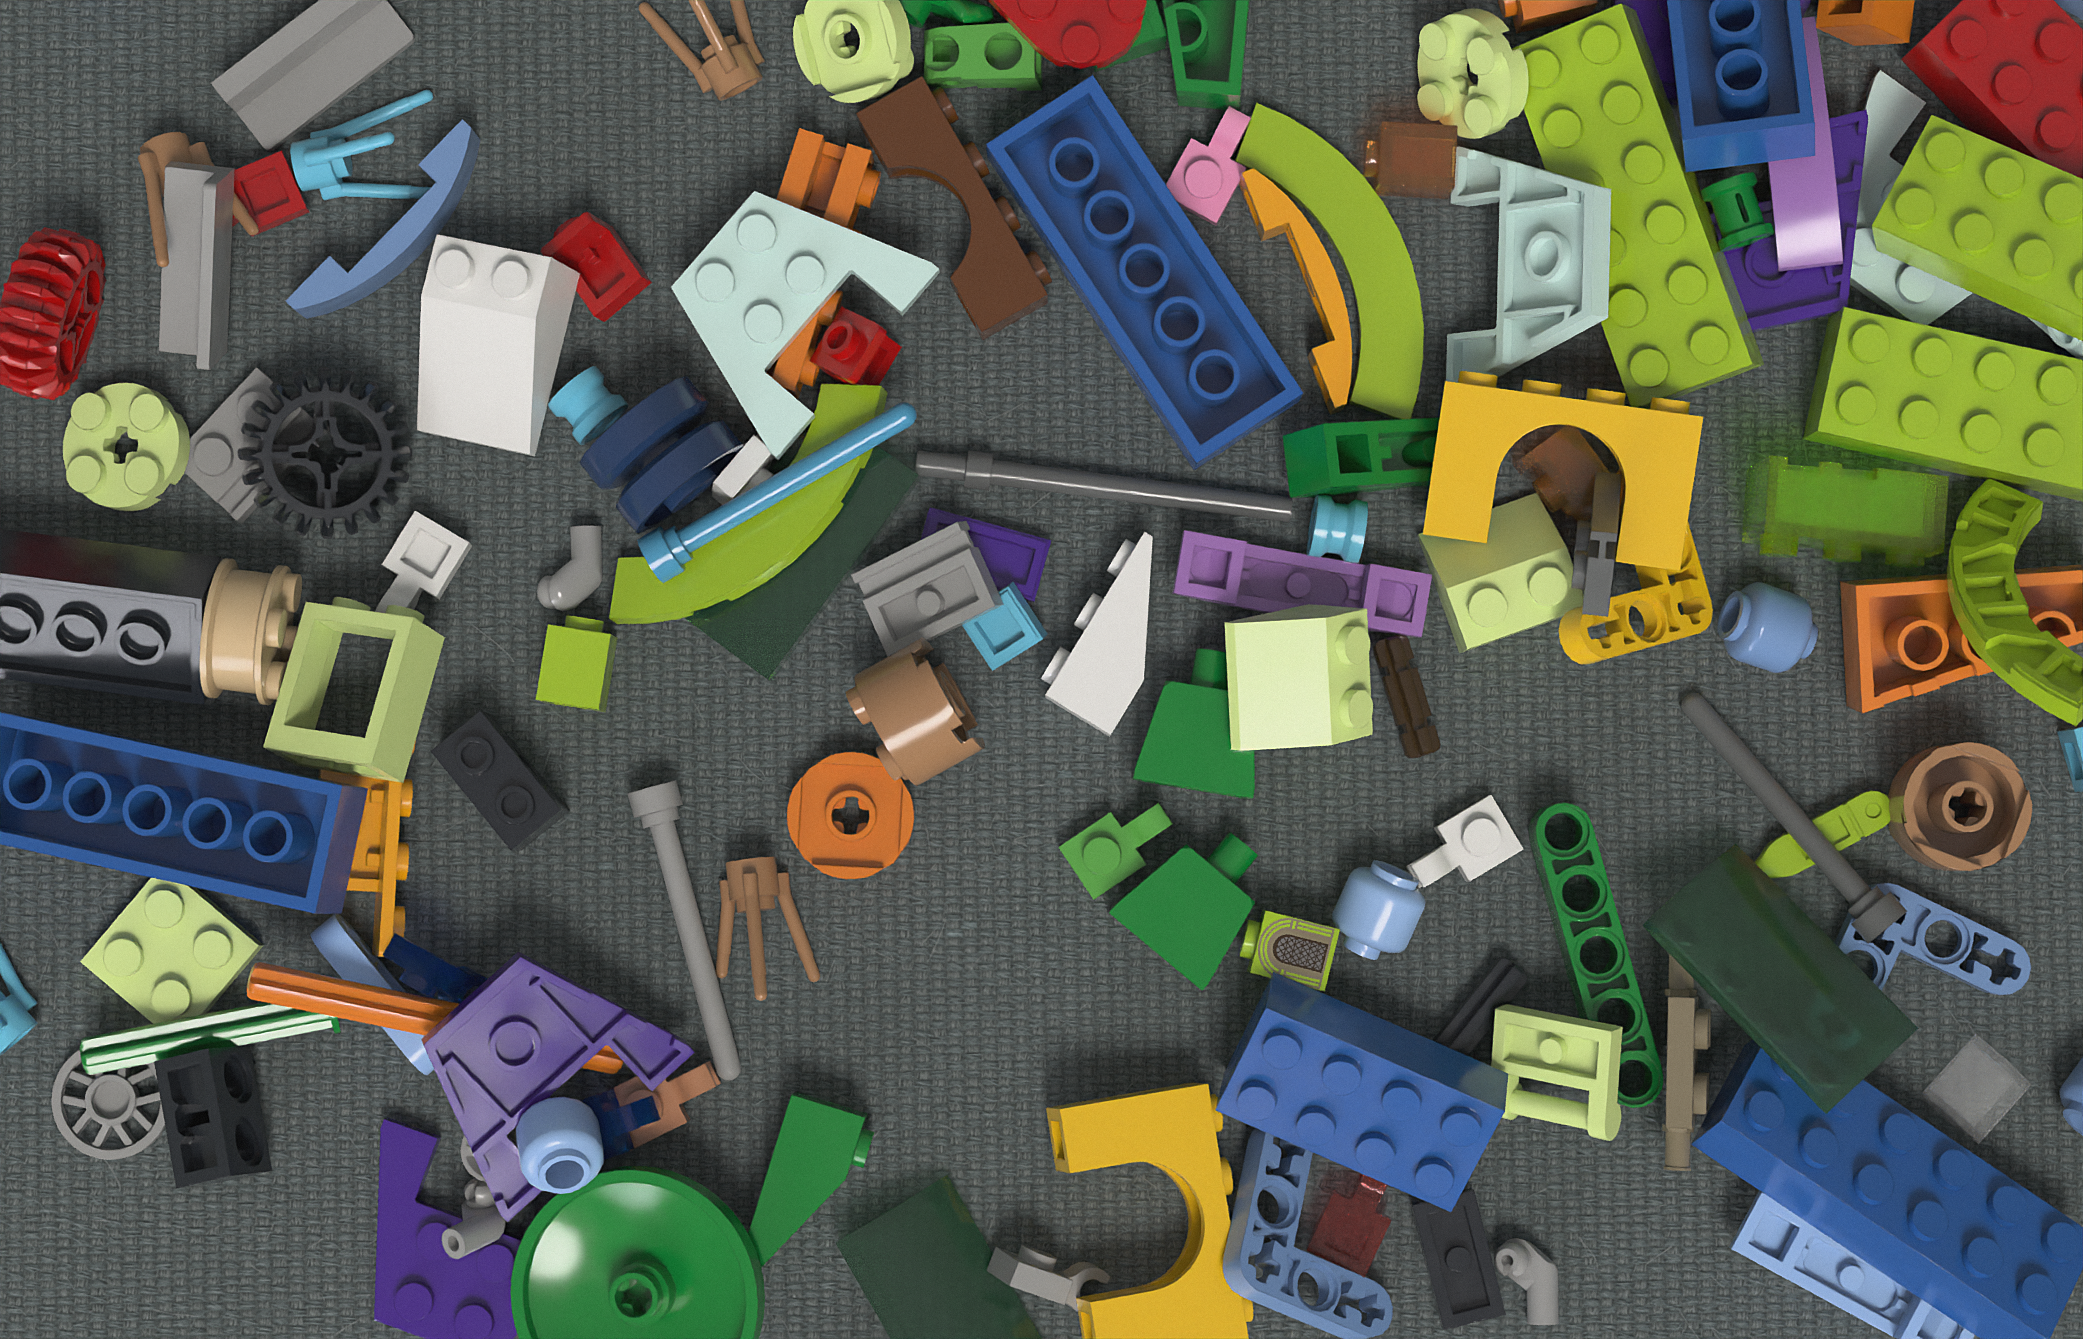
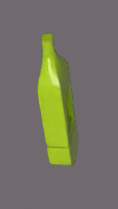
[1733,791,1891,888]

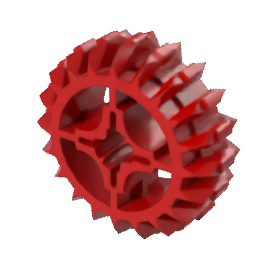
[0,227,107,400]

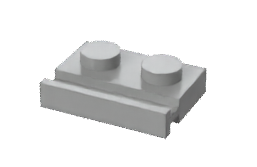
[184,367,326,523]
[851,521,1004,657]

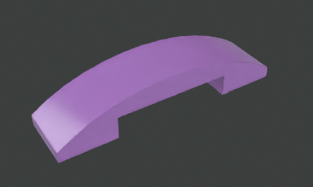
[1767,17,1843,272]
[1172,530,1432,638]

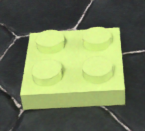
[80,878,264,1024]

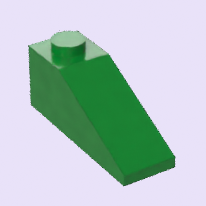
[1283,418,1439,498]
[748,1091,875,1268]

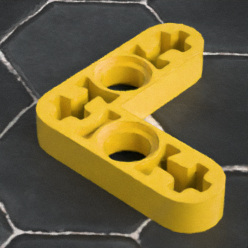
[1559,469,1713,664]

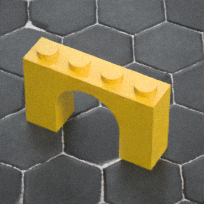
[1423,371,1703,571]
[1046,1083,1253,1339]

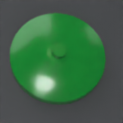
[511,1166,765,1339]

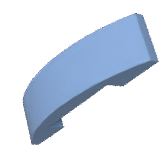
[1729,1191,1975,1339]

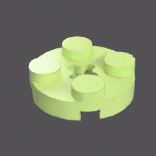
[793,0,914,103]
[1417,8,1529,139]
[63,383,190,511]

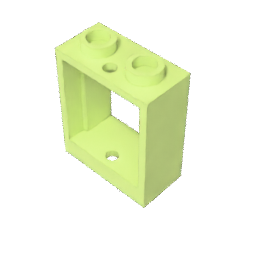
[263,597,445,783]

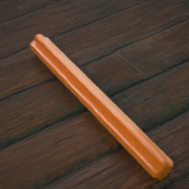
[247,962,623,1074]

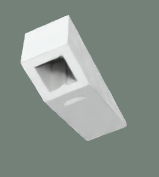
[1041,532,1153,737]

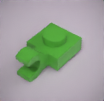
[1058,803,1173,900]

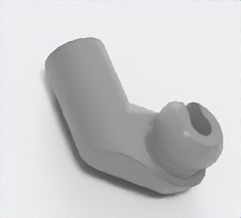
[537,526,603,611]
[442,1178,505,1259]
[1494,1238,1559,1325]

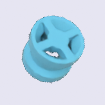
[548,366,628,445]
[1306,494,1368,564]

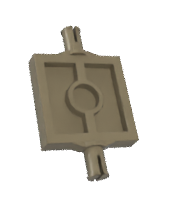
[1662,950,1711,1171]

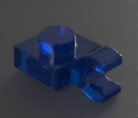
[383,933,487,1004]
[580,1088,661,1160]

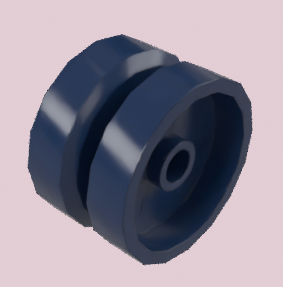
[579,376,744,534]

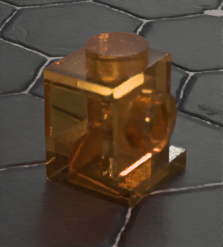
[1513,425,1610,522]

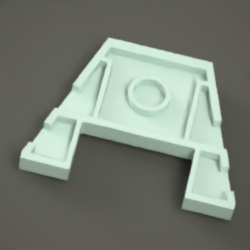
[1850,70,1972,325]
[1446,146,1611,383]
[671,191,940,460]

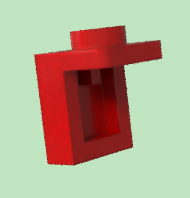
[540,212,652,322]
[809,307,902,386]

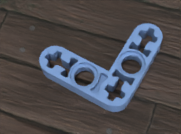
[1799,883,2031,1055]
[1223,1128,1393,1339]

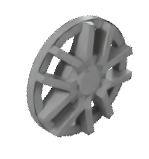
[51,1050,165,1160]

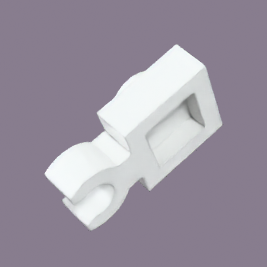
[712,433,775,505]

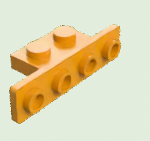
[319,741,416,957]

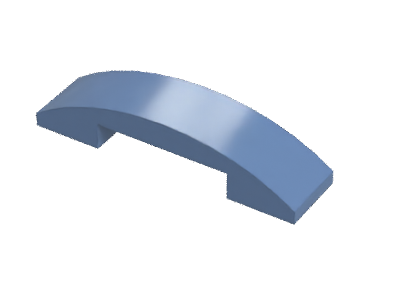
[286,119,480,319]

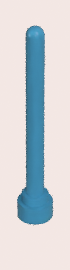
[637,402,917,583]

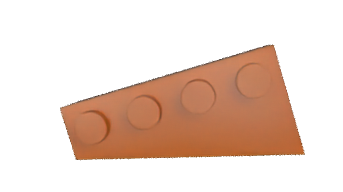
[1840,564,2083,713]

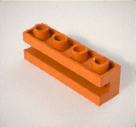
[766,128,881,399]

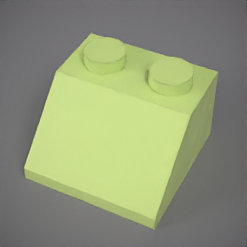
[1417,493,1584,653]
[1225,604,1373,751]

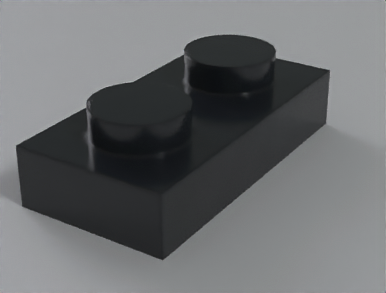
[1410,1188,1506,1330]

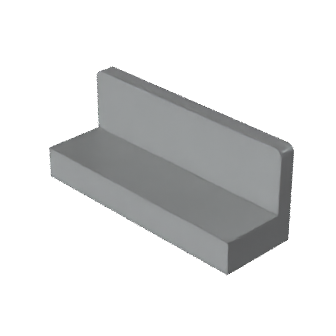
[211,0,415,152]
[159,161,235,370]

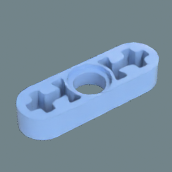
[310,914,434,1075]

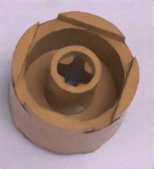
[845,637,985,786]
[1888,742,2032,871]

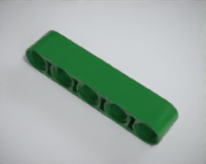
[1528,803,1664,1108]

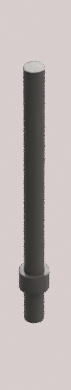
[915,450,1293,522]

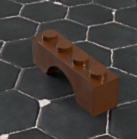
[856,76,1052,341]

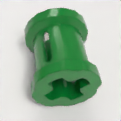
[1700,172,1775,252]

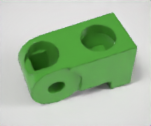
[924,23,1043,91]

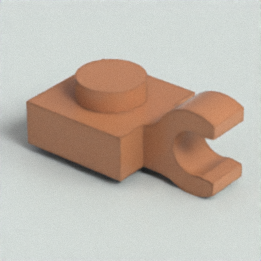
[602,1061,721,1151]

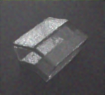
[1923,1034,2032,1144]

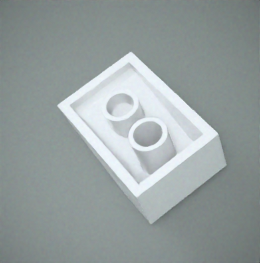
[417,234,580,456]

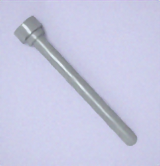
[627,780,741,1081]

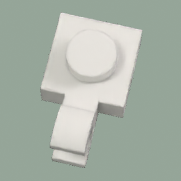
[375,511,472,613]
[1406,795,1523,888]

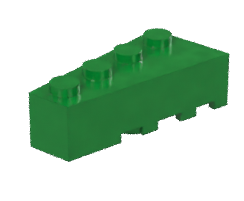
[1161,0,1250,111]

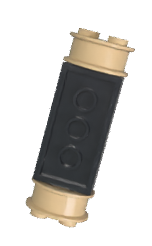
[0,529,302,705]

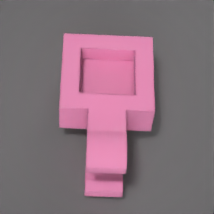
[1166,106,1251,226]

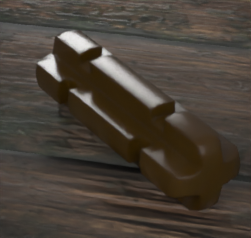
[1372,635,1441,759]

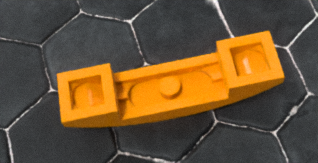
[1239,168,1352,415]

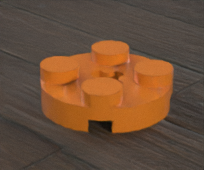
[787,752,915,879]

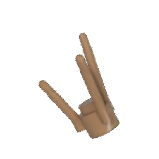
[639,0,765,101]
[138,132,259,267]
[716,857,820,1001]

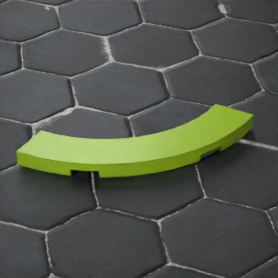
[1235,103,1424,420]
[609,384,888,624]
[1947,478,2083,726]

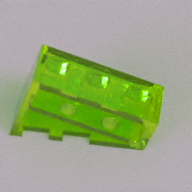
[1742,455,1949,567]

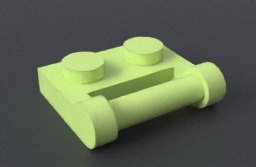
[1491,1004,1623,1141]

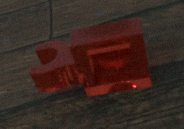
[1306,1173,1392,1278]

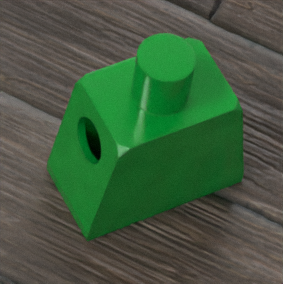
[1132,648,1255,800]
[1108,832,1258,991]

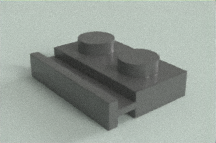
[1571,472,1621,617]

